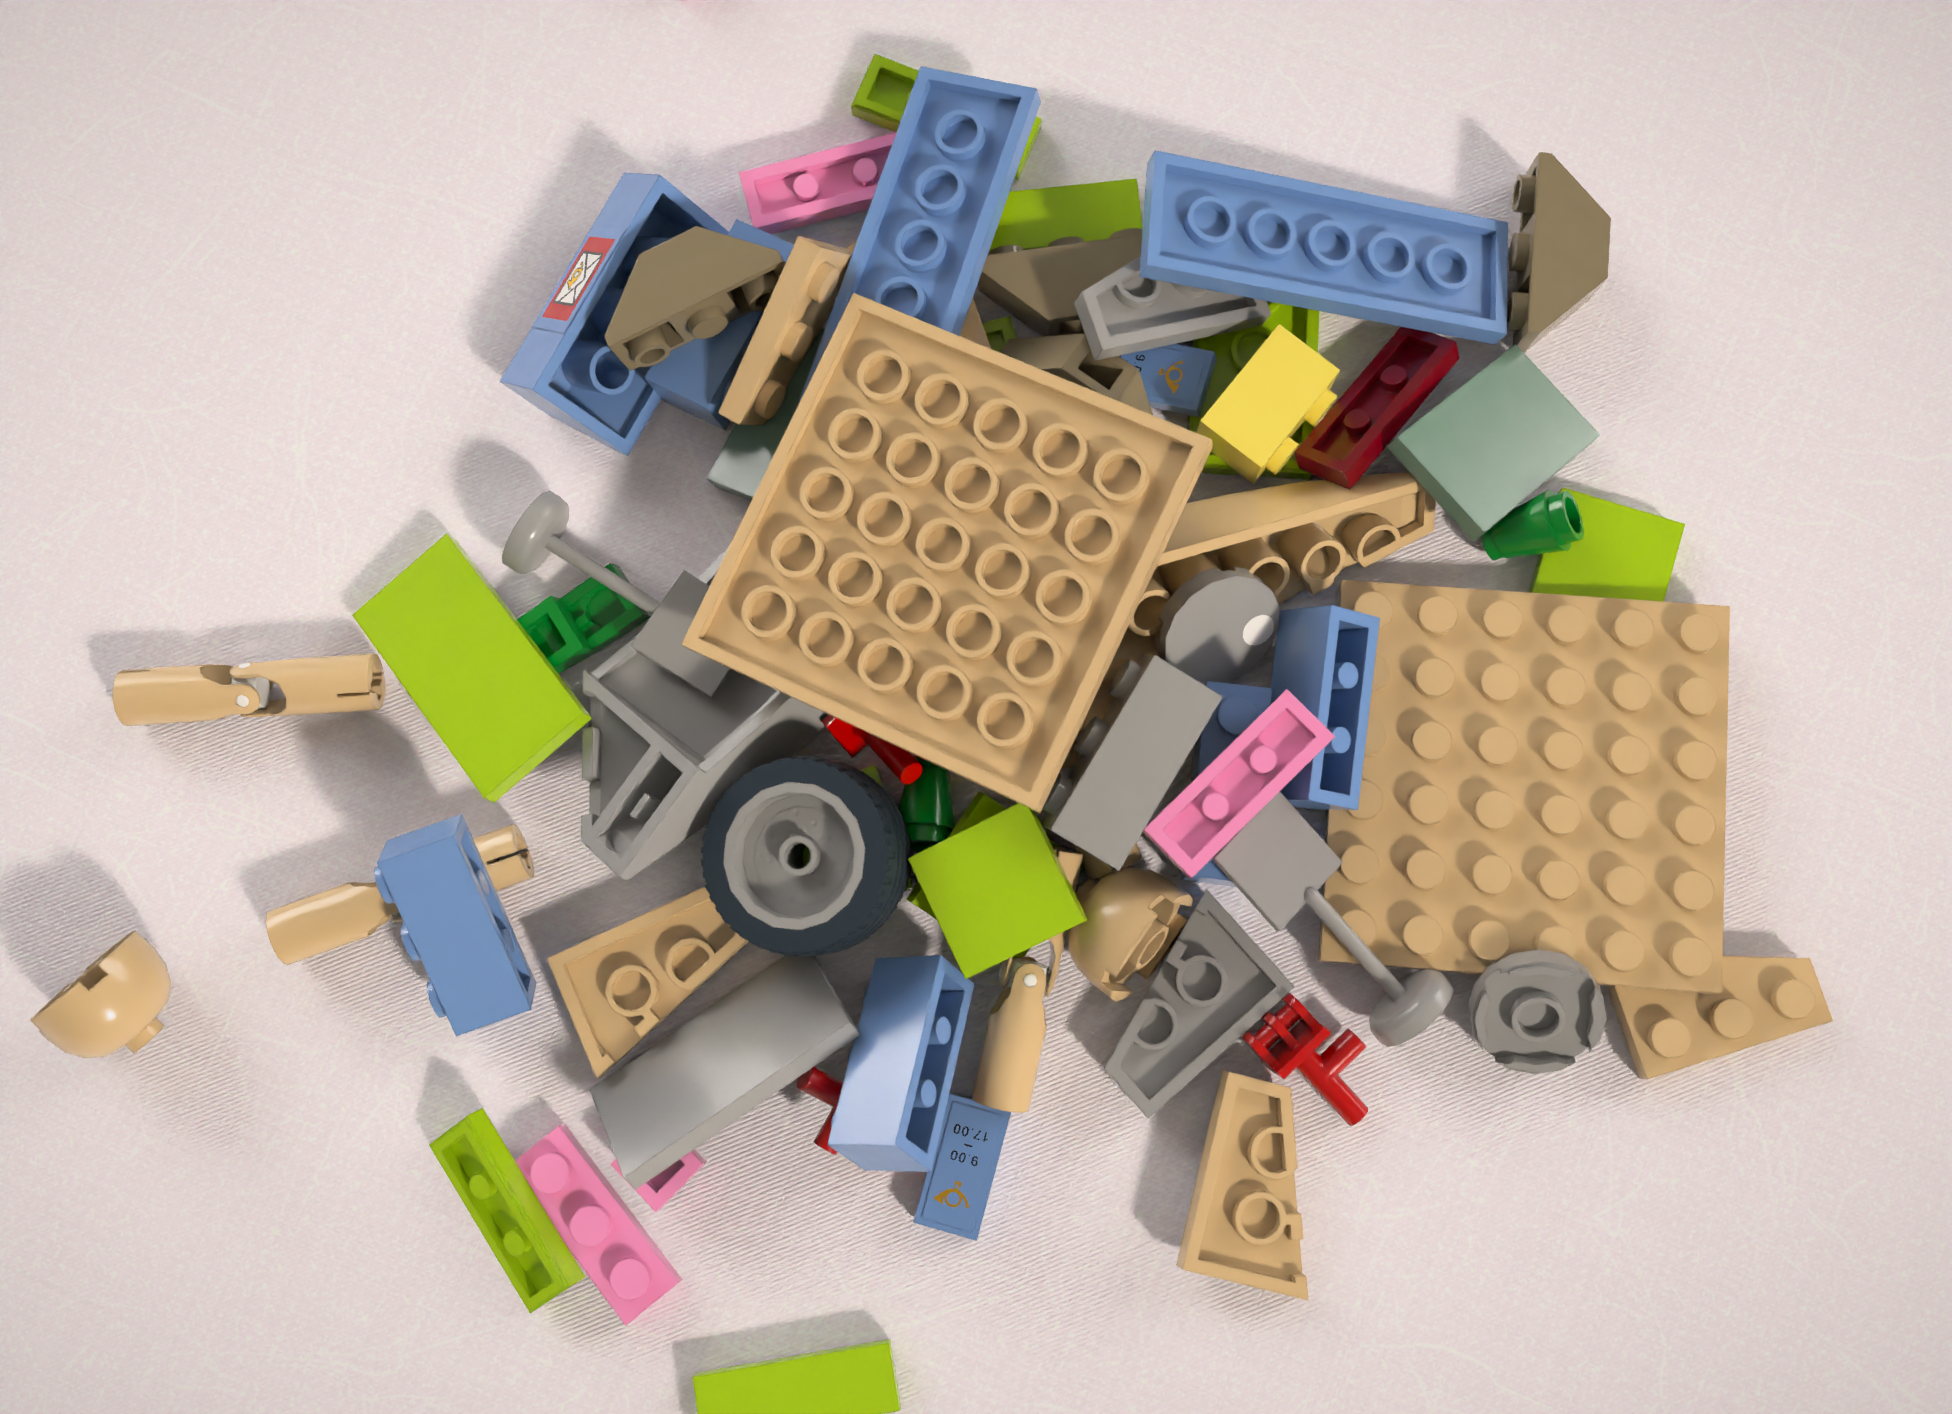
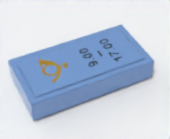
[1120,344,1217,418]
[913,1092,1011,1241]

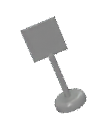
[502,490,731,698]
[1212,792,1453,1047]

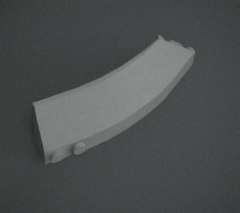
[581,545,828,881]

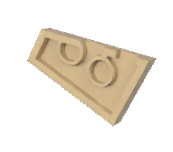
[718,236,853,425]
[546,887,749,1078]
[1606,956,1833,1080]
[1176,1070,1309,1301]

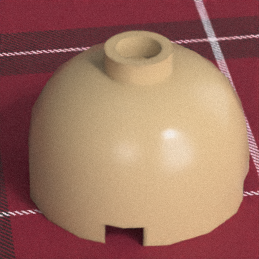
[1068,867,1193,1002]
[30,930,171,1059]

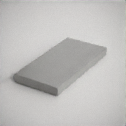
[589,955,860,1190]

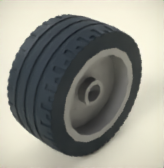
[701,756,911,957]

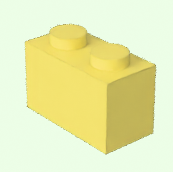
[1196,324,1340,484]

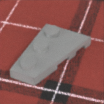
[1074,257,1271,361]
[1104,889,1295,1119]

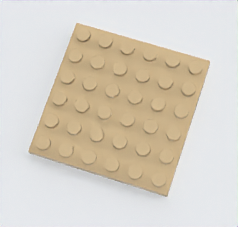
[681,293,1213,813]
[1318,580,1730,994]

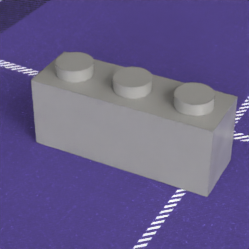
[1041,654,1223,871]

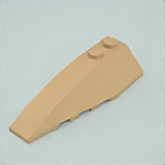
[1102,472,1436,682]

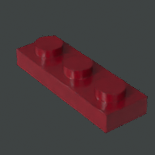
[1294,327,1460,490]

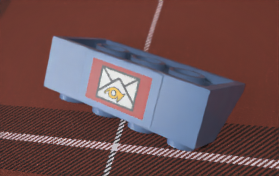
[499,173,729,456]

